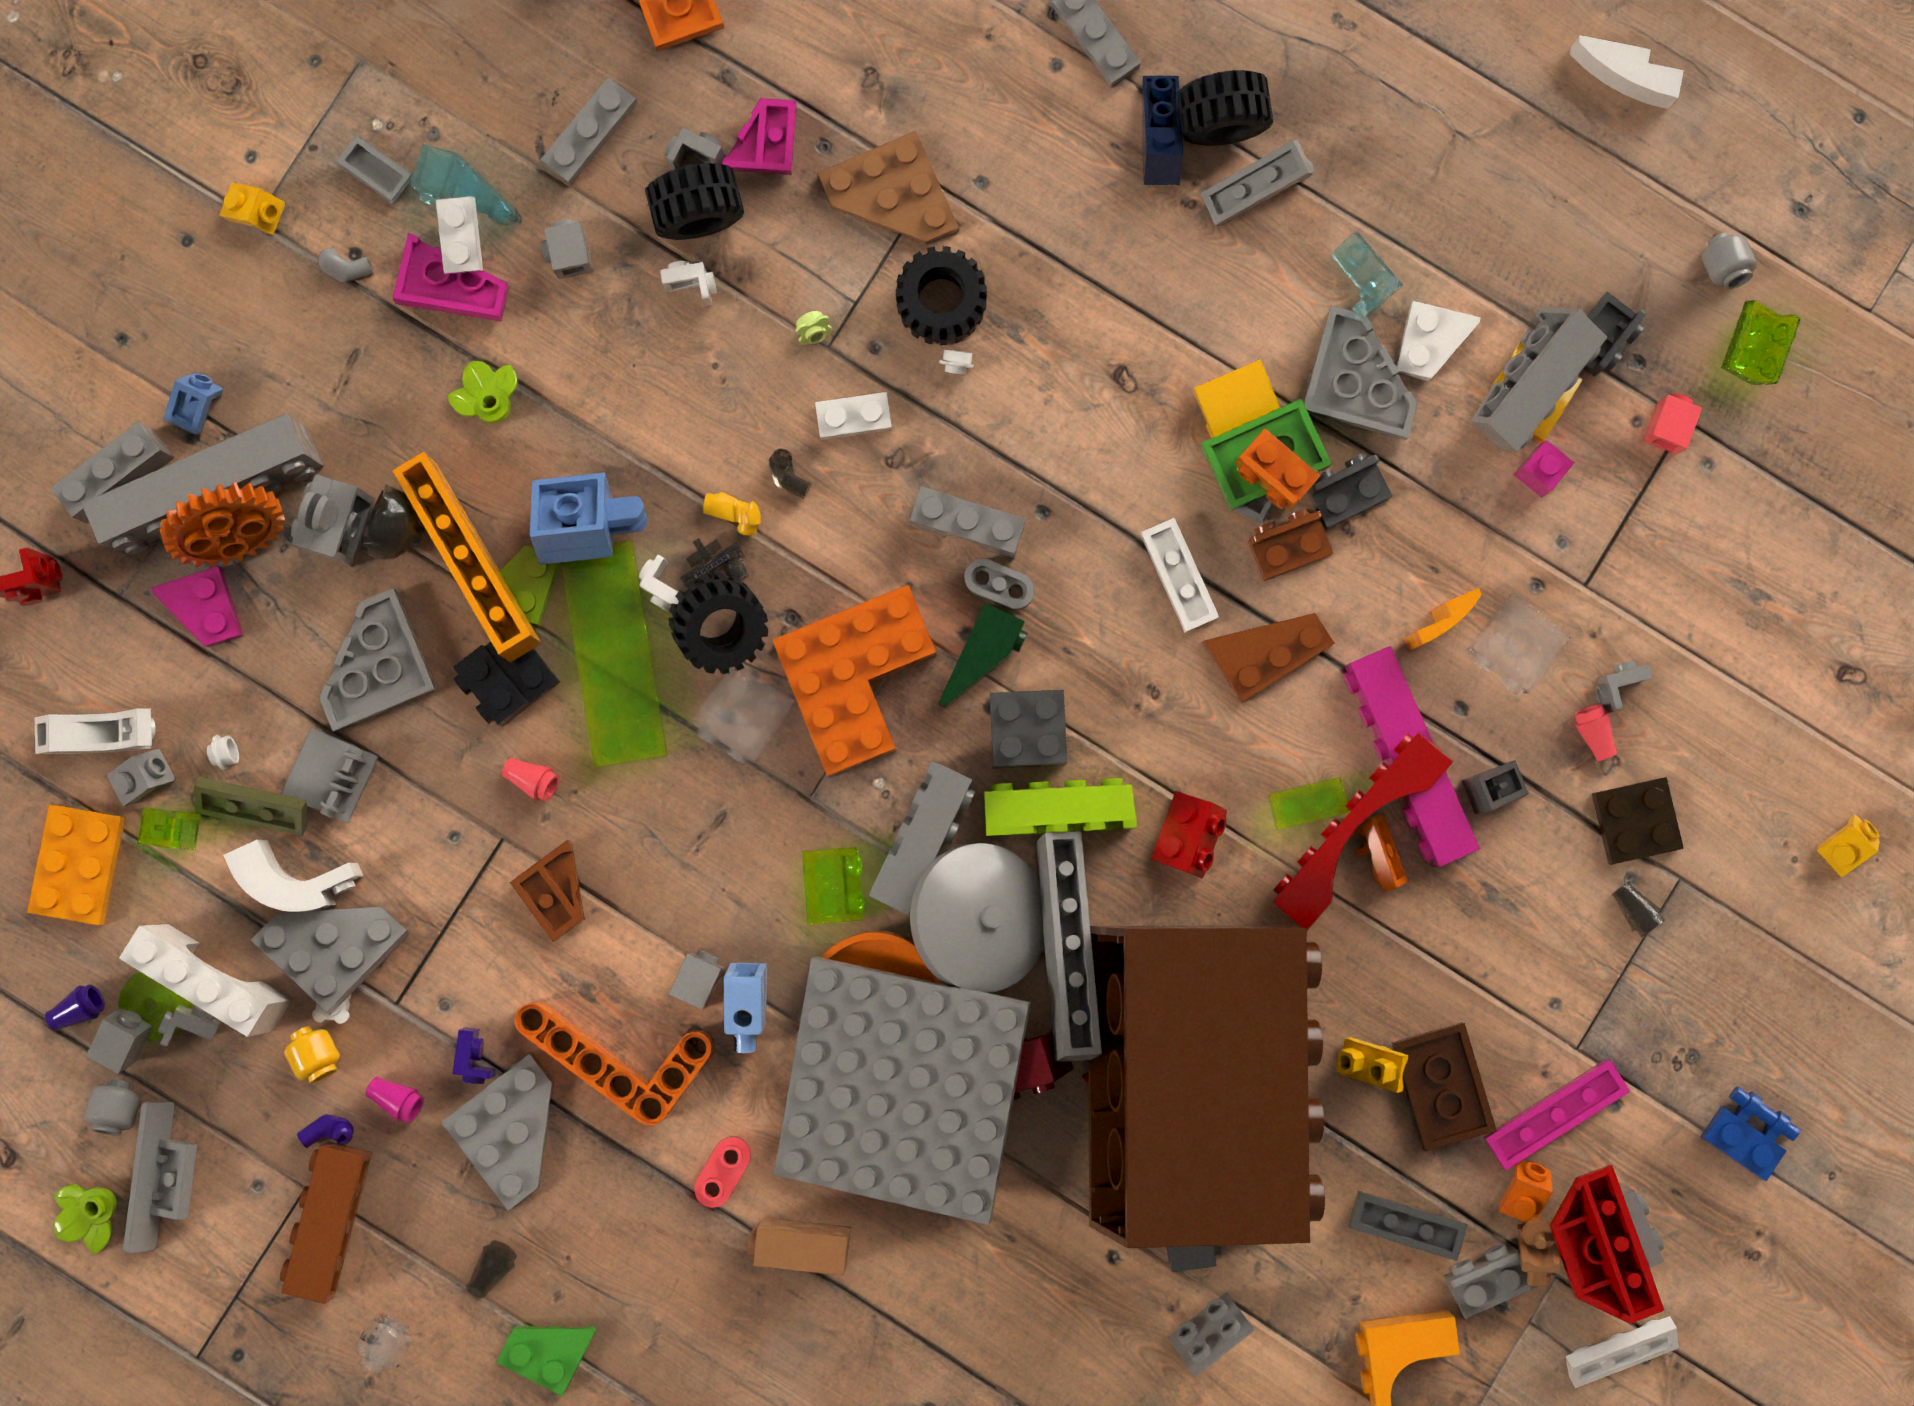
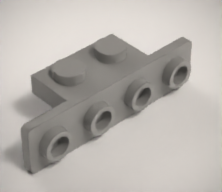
[123,1101,197,1253]

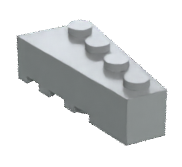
[868,761,975,915]

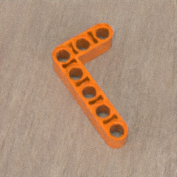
[514,1002,715,1126]

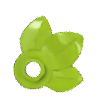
[448,361,518,424]
[54,1184,117,1254]

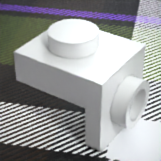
[660,261,717,306]
[639,555,679,613]

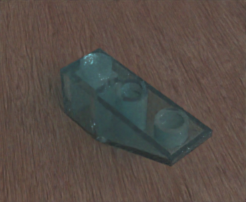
[410,144,523,225]

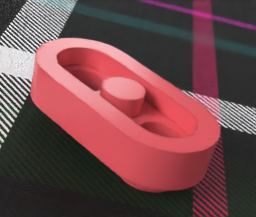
[694,1136,751,1208]

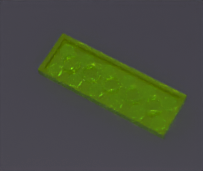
[561,540,668,768]

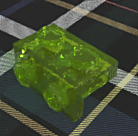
[1721,300,1801,385]

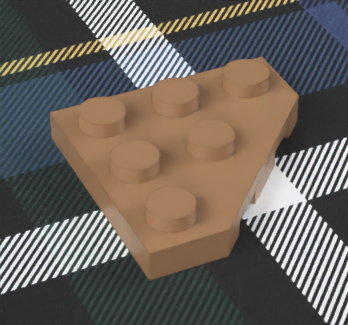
[817,131,959,245]

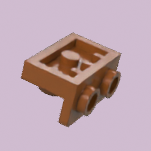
[1248,508,1333,581]

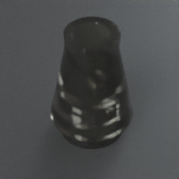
[1611,881,1665,938]
[466,1240,517,1298]

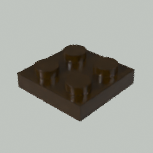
[1592,777,1684,865]

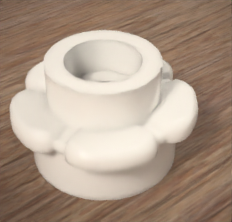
[939,349,974,374]
[207,735,239,770]

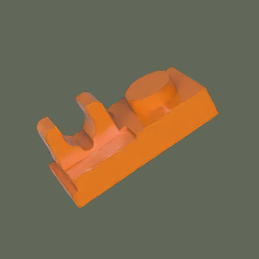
[1351,813,1409,892]

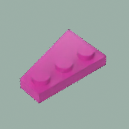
[393,232,509,322]

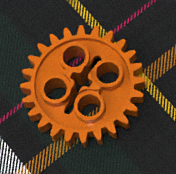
[159,482,285,568]

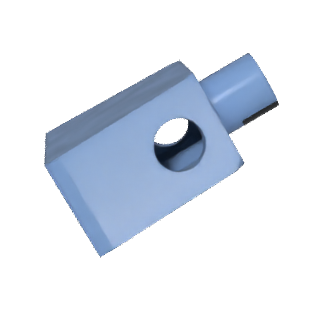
[724,963,767,1053]

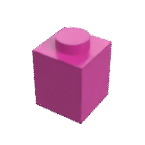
[1514,440,1575,498]

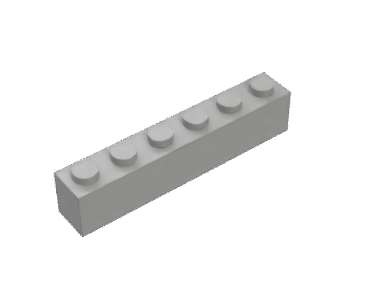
[1036,831,1102,1062]

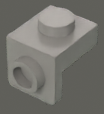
[665,128,725,170]
[1595,660,1653,713]
[107,749,175,807]
[157,1005,221,1046]

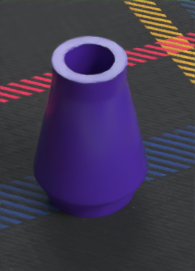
[45,985,105,1031]

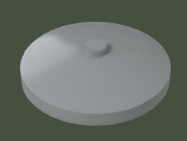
[910,843,1044,993]

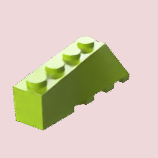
[984,778,1137,837]

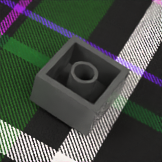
[989,689,1067,769]

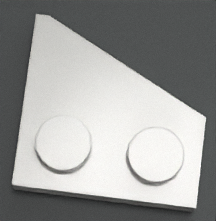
[1396,301,1481,381]

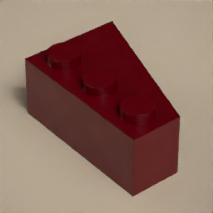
[1013,1030,1074,1101]

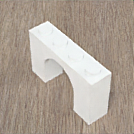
[119,924,292,1037]

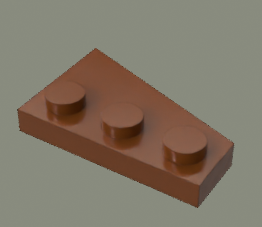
[1202,613,1335,703]

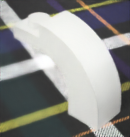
[34,708,155,754]
[223,840,363,912]

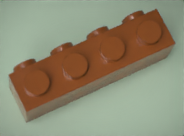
[280,1141,372,1304]

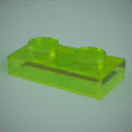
[1268,777,1349,830]

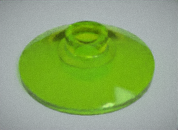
[118,971,193,1041]

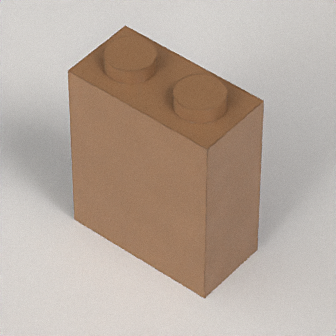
[747,1217,851,1276]

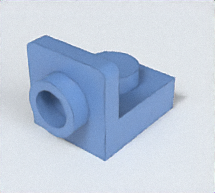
[163,373,223,435]

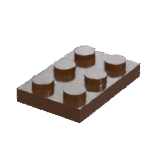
[1391,1022,1497,1151]

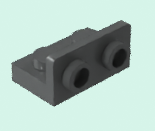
[1307,453,1393,530]

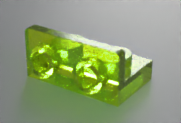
[802,847,865,925]

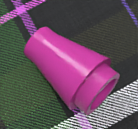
[365,1077,424,1123]

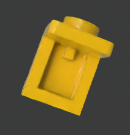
[219,182,285,235]
[1817,814,1880,878]

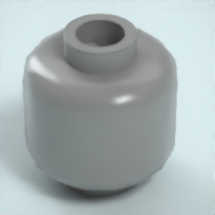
[1702,233,1757,289]
[84,1079,140,1136]

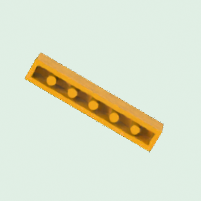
[392,452,542,663]

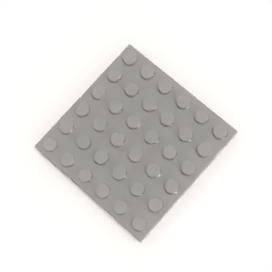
[774,956,1031,1225]

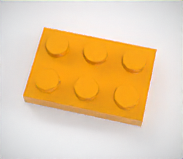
[27,804,126,925]

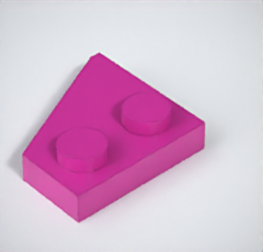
[722,98,797,175]
[151,566,243,647]

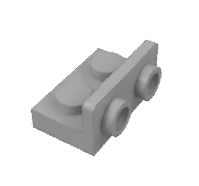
[1443,1244,1532,1319]

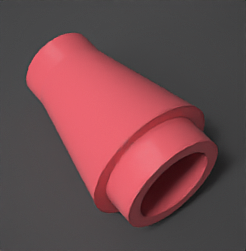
[1574,704,1617,761]
[501,757,559,802]

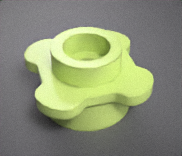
[795,311,833,345]

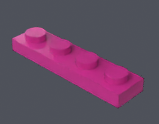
[1483,1059,1630,1170]

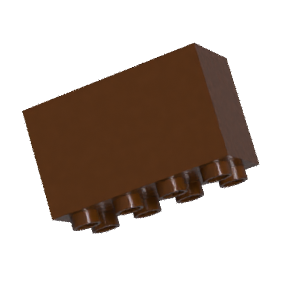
[1089,925,1325,1248]

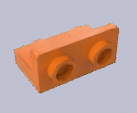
[1234,428,1321,511]

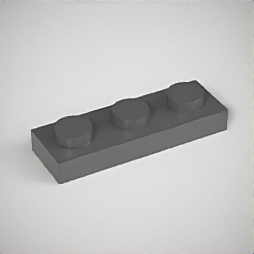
[1348,1190,1468,1261]

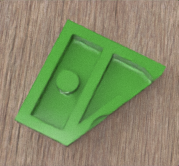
[496,1326,597,1396]

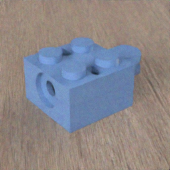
[530,472,648,565]

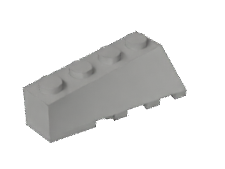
[1471,307,1607,452]

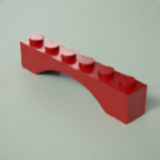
[1273,732,1454,931]

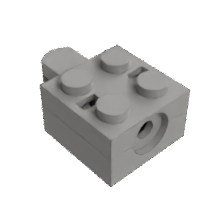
[291,474,375,567]

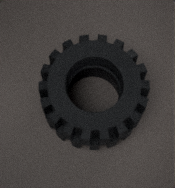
[1177,70,1274,146]
[645,163,744,240]
[896,246,987,346]
[668,573,768,674]

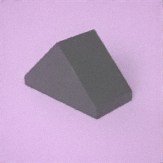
[1462,760,1529,814]

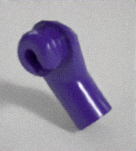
[297,1114,354,1148]

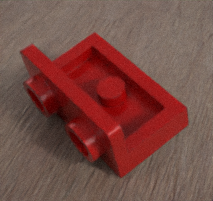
[0,548,62,606]
[1151,791,1227,879]

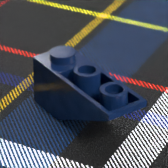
[1142,75,1183,185]

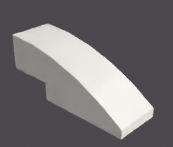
[1569,35,1684,109]

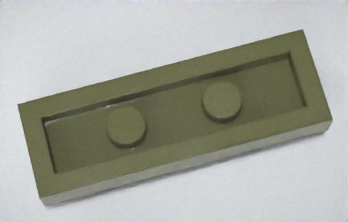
[194,776,307,836]

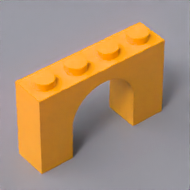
[1355,1310,1460,1406]

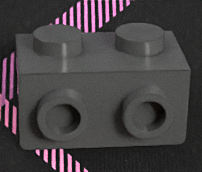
[1583,292,1647,377]

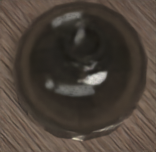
[358,484,425,560]

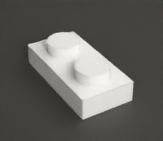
[436,196,483,274]
[815,392,892,440]

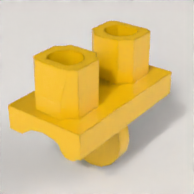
[1336,1037,1408,1093]

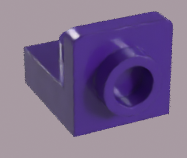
[452,1027,496,1084]

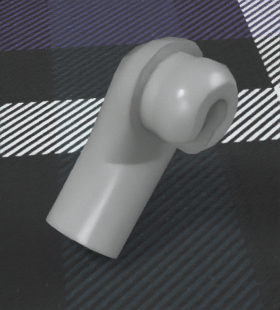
[318,248,374,282]

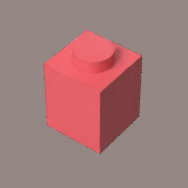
[1643,394,1702,455]

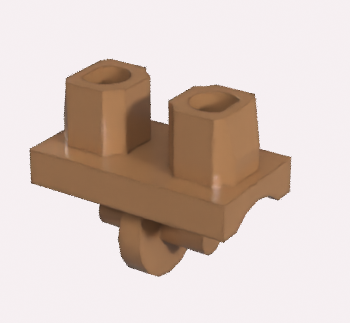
[1517,1218,1561,1287]

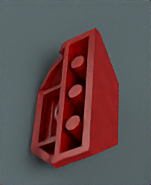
[1549,1165,1665,1324]

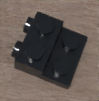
[453,642,560,726]

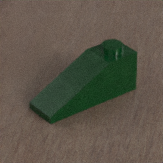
[938,603,1028,708]

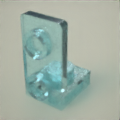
[1332,232,1403,319]

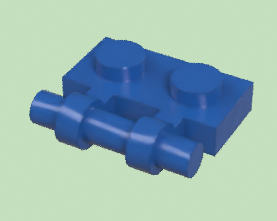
[1700,1086,1801,1181]

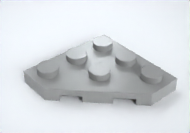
[1303,305,1418,441]
[319,588,438,732]
[251,907,410,1015]
[441,1053,554,1211]

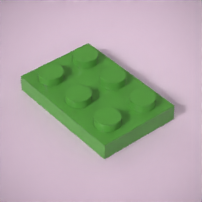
[1200,399,1332,511]

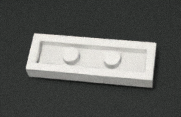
[1140,518,1219,633]
[1566,1316,1679,1388]

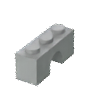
[50,421,174,524]
[909,486,1026,559]

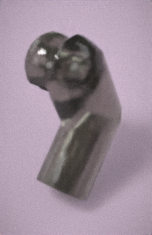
[769,448,812,499]

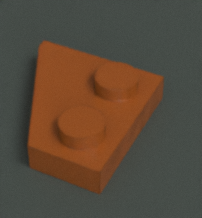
[510,840,585,942]

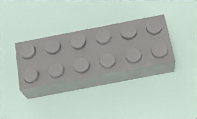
[82,413,323,556]

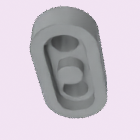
[964,558,1034,610]

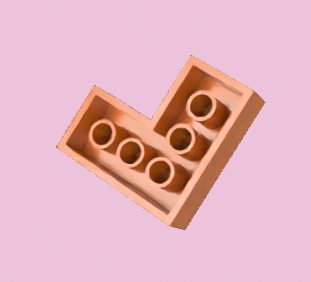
[772,584,937,778]

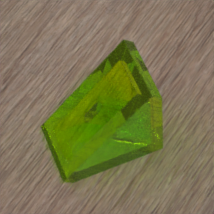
[138,807,200,850]

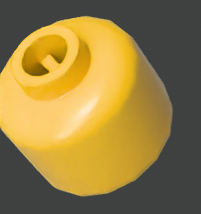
[284,1026,340,1084]

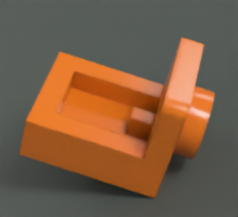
[1499,1160,1553,1223]

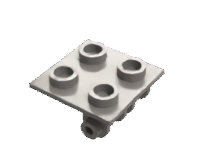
[281,727,379,823]
[1168,1292,1254,1377]

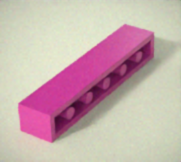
[1343,646,1480,867]

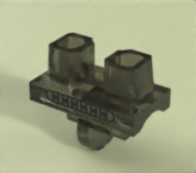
[680,538,749,589]

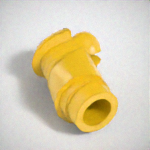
[703,492,761,536]

